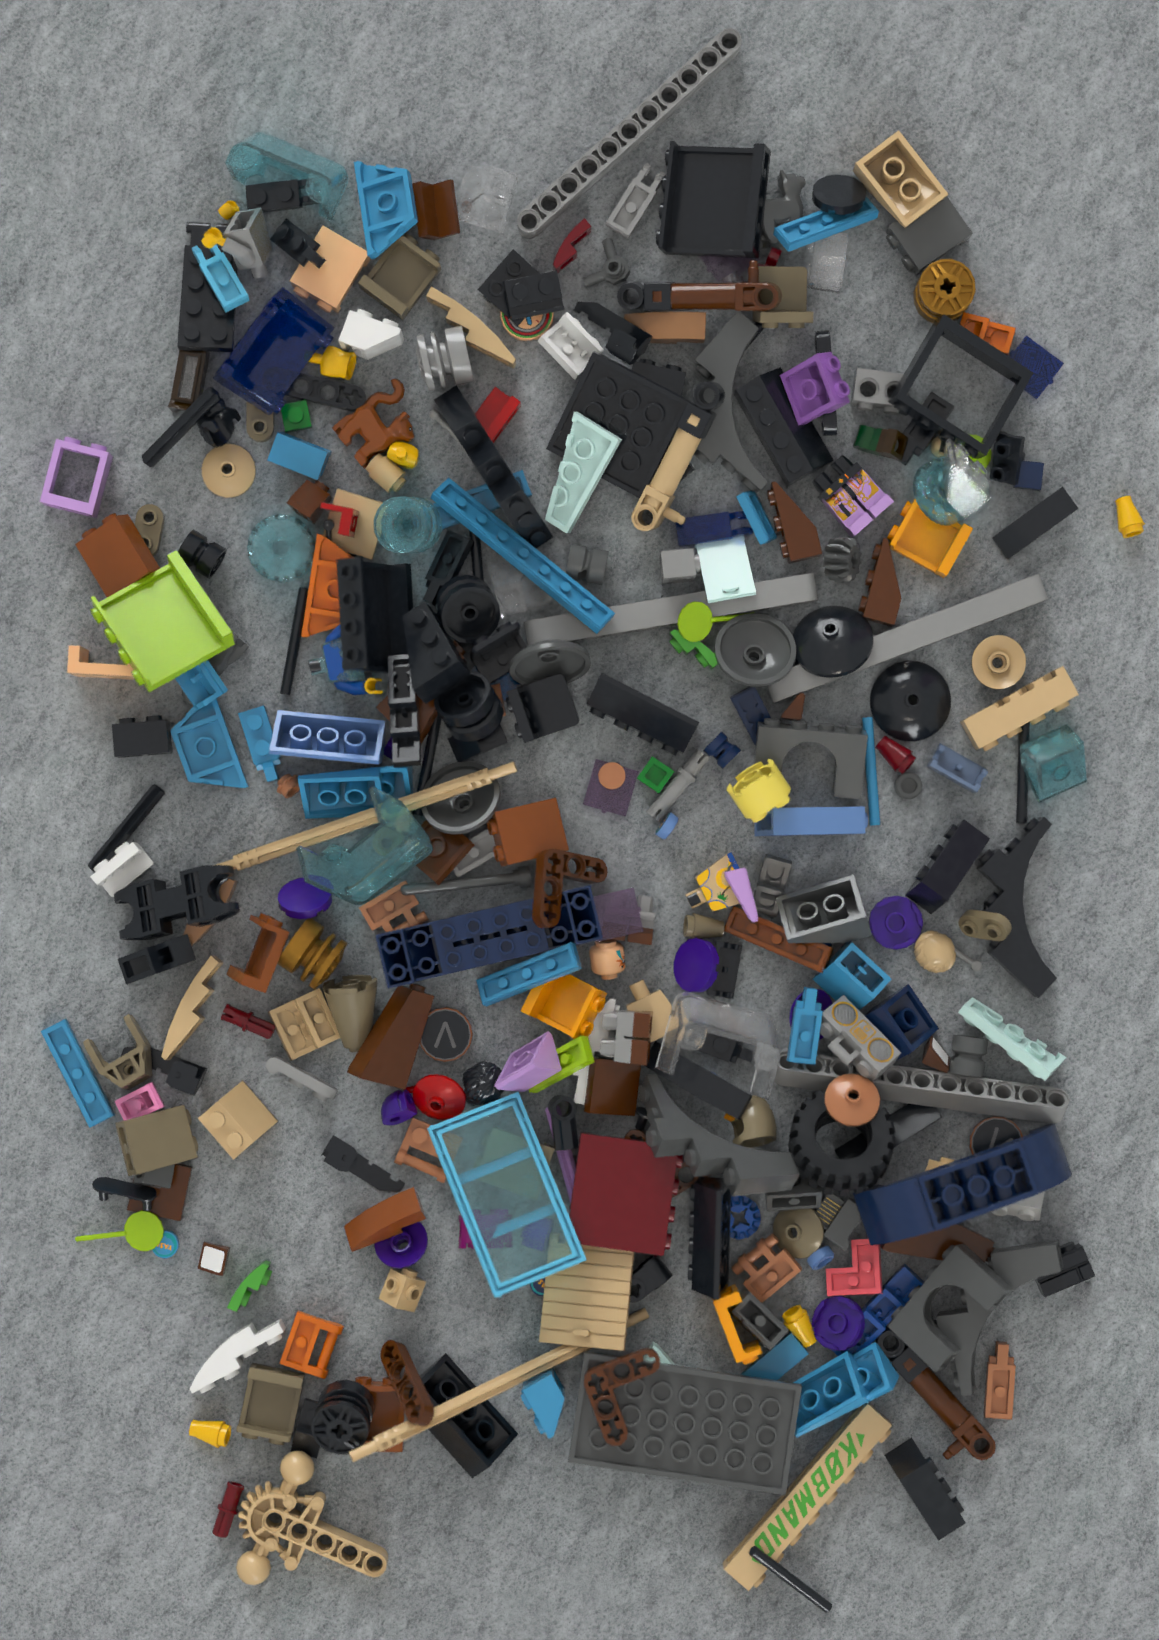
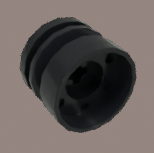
[311,1380,375,1455]

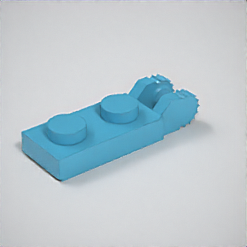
[192,244,250,313]

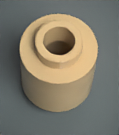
[366,453,406,493]

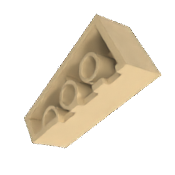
[960,666,1079,751]

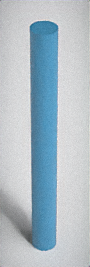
[862,717,880,826]

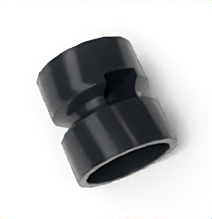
[178,529,227,579]

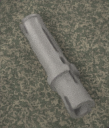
[646,749,710,822]

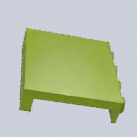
[90,550,235,692]

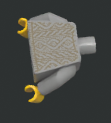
[201,200,272,278]

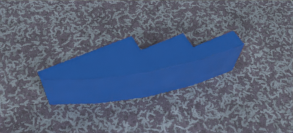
[832,1264,925,1356]

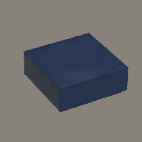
[1013,461,1044,491]

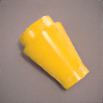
[1115,496,1145,538]
[782,1305,817,1348]
[189,1419,232,1448]

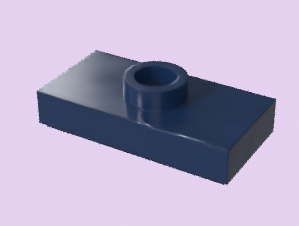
[730,686,771,745]

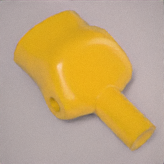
[304,346,356,380]
[387,441,419,469]

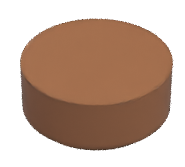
[598,762,625,790]

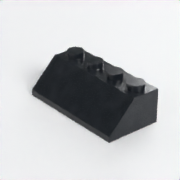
[734,367,834,487]
[586,673,699,756]
[688,1176,731,1300]
[409,1353,518,1478]

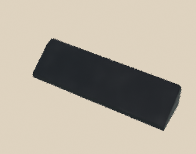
[834,1104,942,1160]

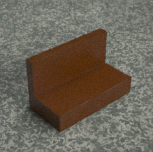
[412,179,460,241]

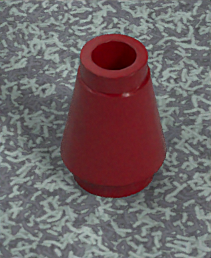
[875,736,916,774]

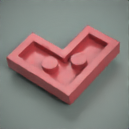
[826,1239,883,1297]

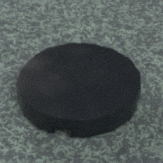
[812,174,866,215]

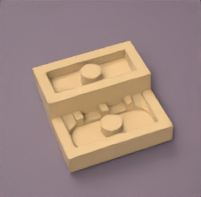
[323,488,389,560]
[268,988,340,1061]

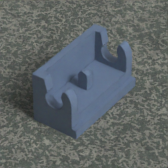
[926,743,988,793]

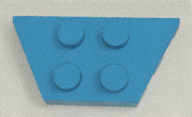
[354,161,418,259]
[170,698,249,788]

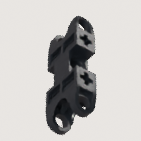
[114,865,240,940]

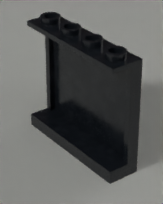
[656,141,771,259]
[336,557,413,674]

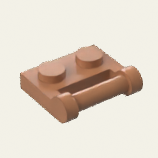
[394,1117,463,1183]

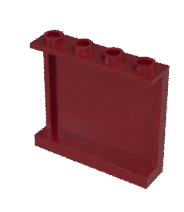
[566,1131,683,1256]

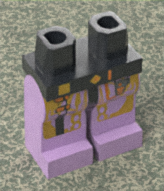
[812,455,894,538]

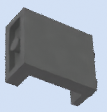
[886,197,973,275]

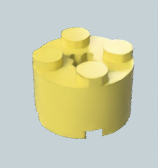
[727,759,791,823]

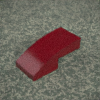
[553,218,591,274]

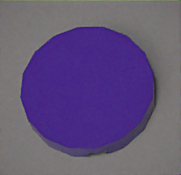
[278,877,332,919]
[868,896,923,950]
[673,938,719,993]
[812,1296,865,1351]

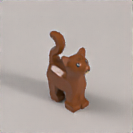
[332,378,415,469]

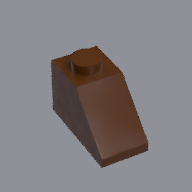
[287,479,332,525]

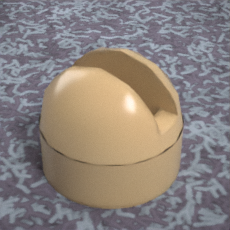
[930,436,953,458]

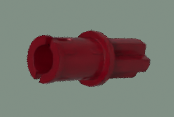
[221,1004,275,1039]
[212,1481,244,1538]

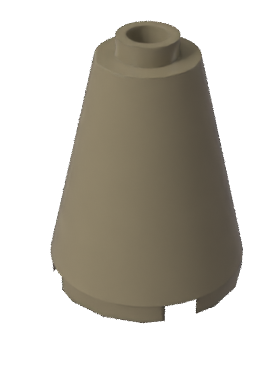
[323,975,378,1052]

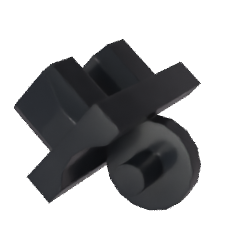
[989,431,1025,486]

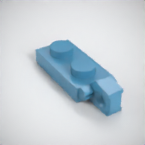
[238,705,281,782]
[787,987,823,1065]

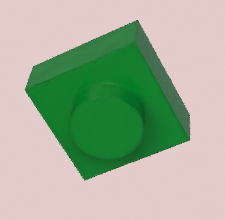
[280,400,312,433]
[637,756,674,794]

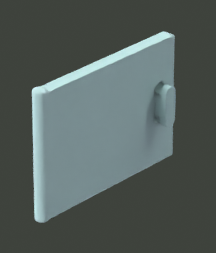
[694,535,756,603]

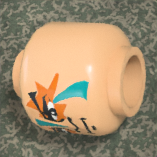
[589,938,626,980]

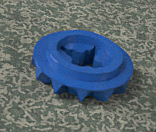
[730,1196,761,1240]

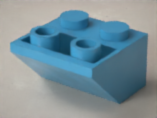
[812,941,892,1010]
[520,1368,565,1439]

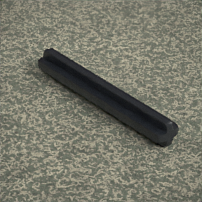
[142,387,220,467]
[88,784,165,872]

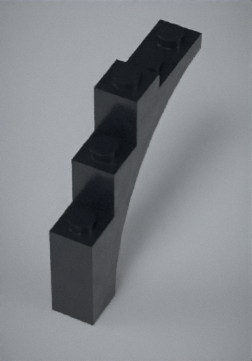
[434,385,554,548]
[977,817,1057,998]

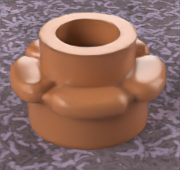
[277,774,300,798]

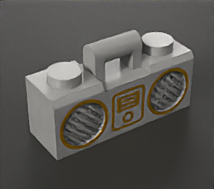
[820,995,901,1083]

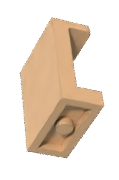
[290,225,371,313]
[67,645,135,680]

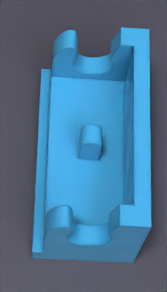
[267,432,332,480]
[175,660,228,710]

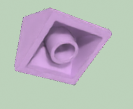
[494,1031,562,1092]

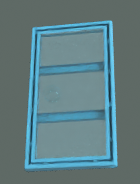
[427,1092,587,1298]

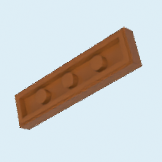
[724,906,833,973]

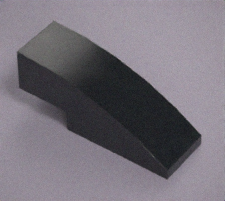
[992,487,1079,560]
[118,934,196,985]

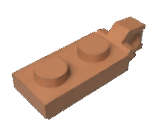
[984,1341,1016,1420]

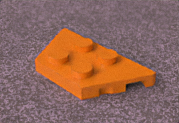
[301,533,353,637]

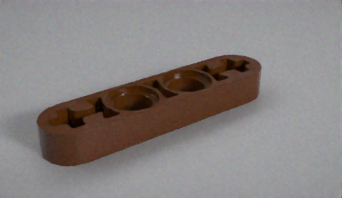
[380,1340,434,1427]

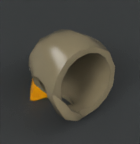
[724,1095,777,1148]

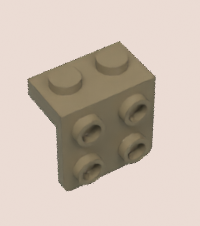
[752,266,813,328]

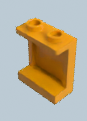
[887,497,973,579]
[521,974,607,1039]
[712,1284,762,1364]

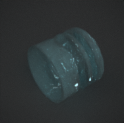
[374,496,442,553]

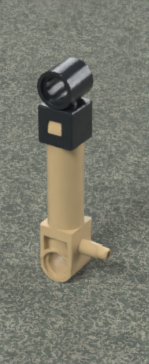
[631,382,725,531]

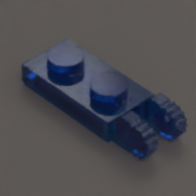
[675,511,753,547]

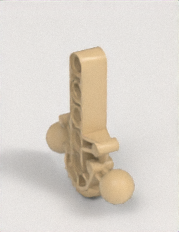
[236,1451,388,1585]

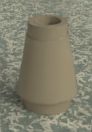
[683,913,724,939]

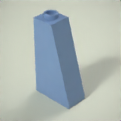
[754,806,868,836]

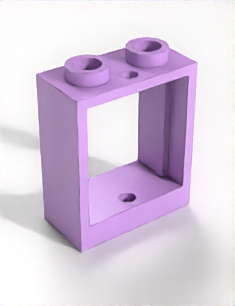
[40,437,113,518]

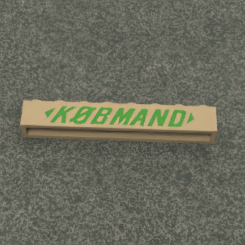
[722,1402,892,1591]

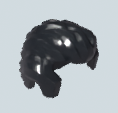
[197,398,241,448]
[462,1061,504,1106]

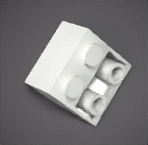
[338,309,404,360]

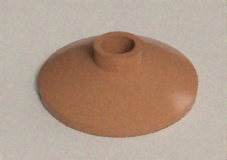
[825,1074,880,1126]

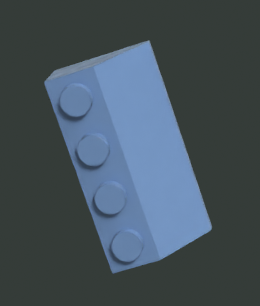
[269,710,386,765]

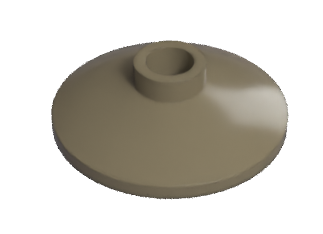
[773,1209,824,1259]

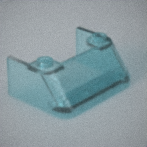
[296,787,433,905]

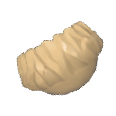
[914,930,956,973]

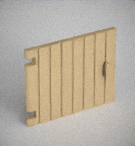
[539,1232,634,1351]

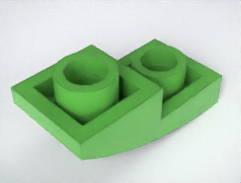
[669,629,718,670]
[227,1260,272,1312]

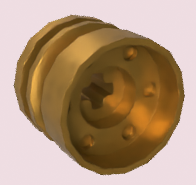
[913,259,976,323]
[277,918,348,990]

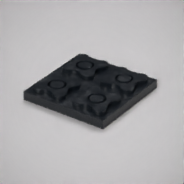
[546,351,691,498]

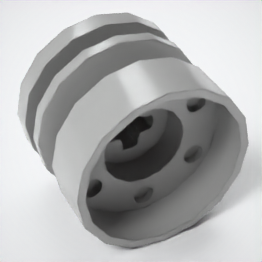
[416,325,474,391]

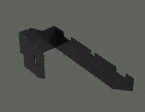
[574,302,653,365]
[121,1046,207,1096]
[321,1134,405,1192]

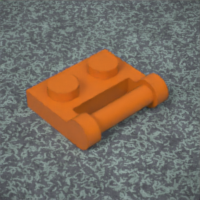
[279,1311,344,1379]

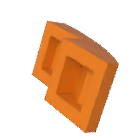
[960,312,1016,356]

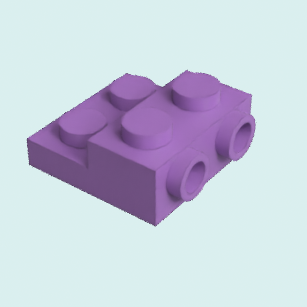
[780,352,850,425]

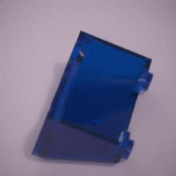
[212,287,335,415]

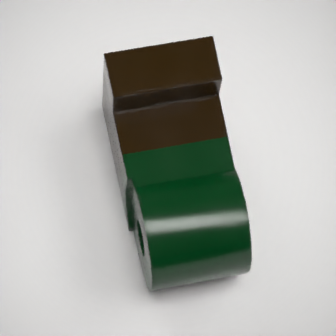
[853,425,908,461]

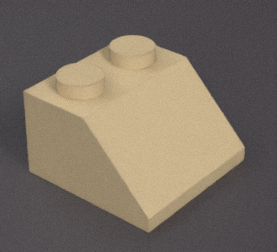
[198,1081,278,1160]

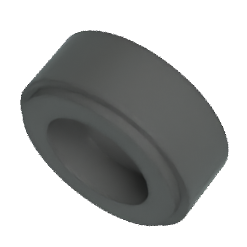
[894,772,922,799]

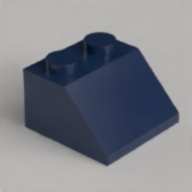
[864,984,939,1061]

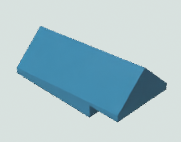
[298,766,413,819]
[793,1342,899,1437]

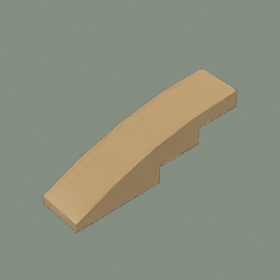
[426,287,516,369]
[161,956,224,1060]

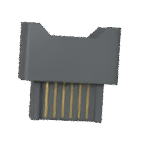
[815,1193,862,1251]

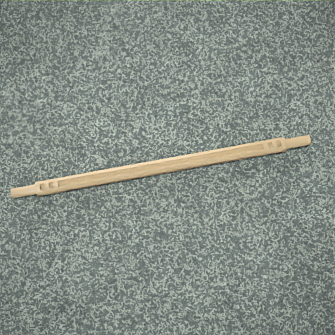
[216,761,517,871]
[349,1308,649,1462]

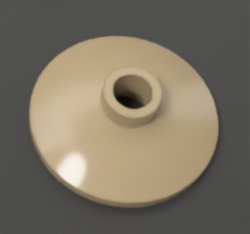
[202,444,256,498]
[971,635,1026,689]

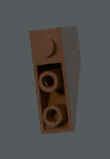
[767,481,822,564]
[858,538,902,627]

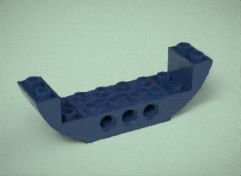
[375,885,603,989]
[853,1123,1072,1245]

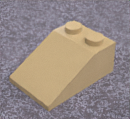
[853,130,948,228]

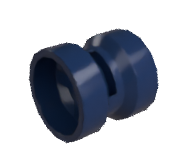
[703,732,741,769]

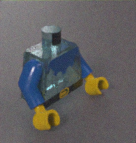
[308,624,383,696]

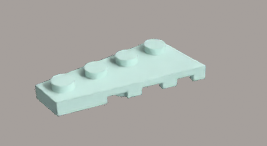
[545,412,622,534]
[958,997,1067,1081]

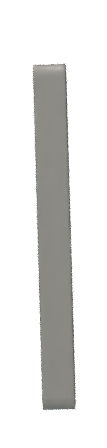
[517,28,742,239]
[524,573,818,646]
[767,574,1049,703]
[771,1050,1070,1124]

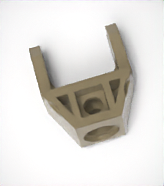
[83,1014,152,1090]

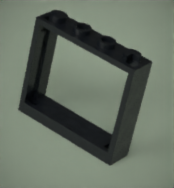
[888,315,1033,459]

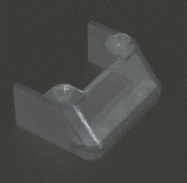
[655,992,780,1100]

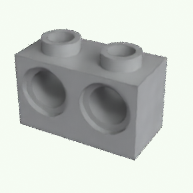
[851,368,909,415]
[659,548,701,584]

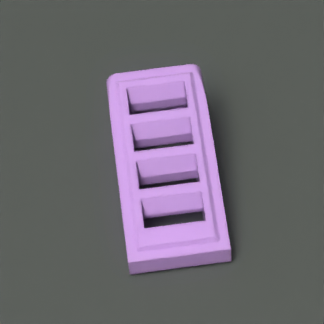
[724,867,759,922]

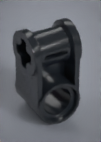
[630,1255,673,1303]

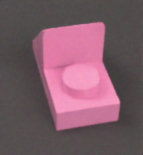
[115,1082,165,1120]

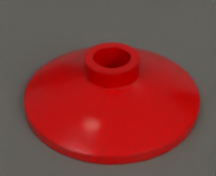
[413,1074,466,1120]

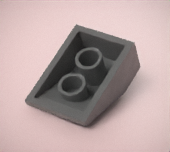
[775,874,872,943]

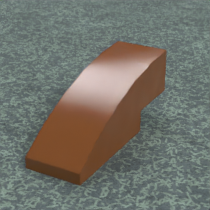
[344,1187,426,1252]

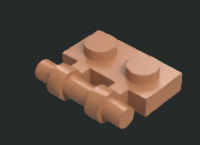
[359,880,429,932]
[731,1233,802,1303]

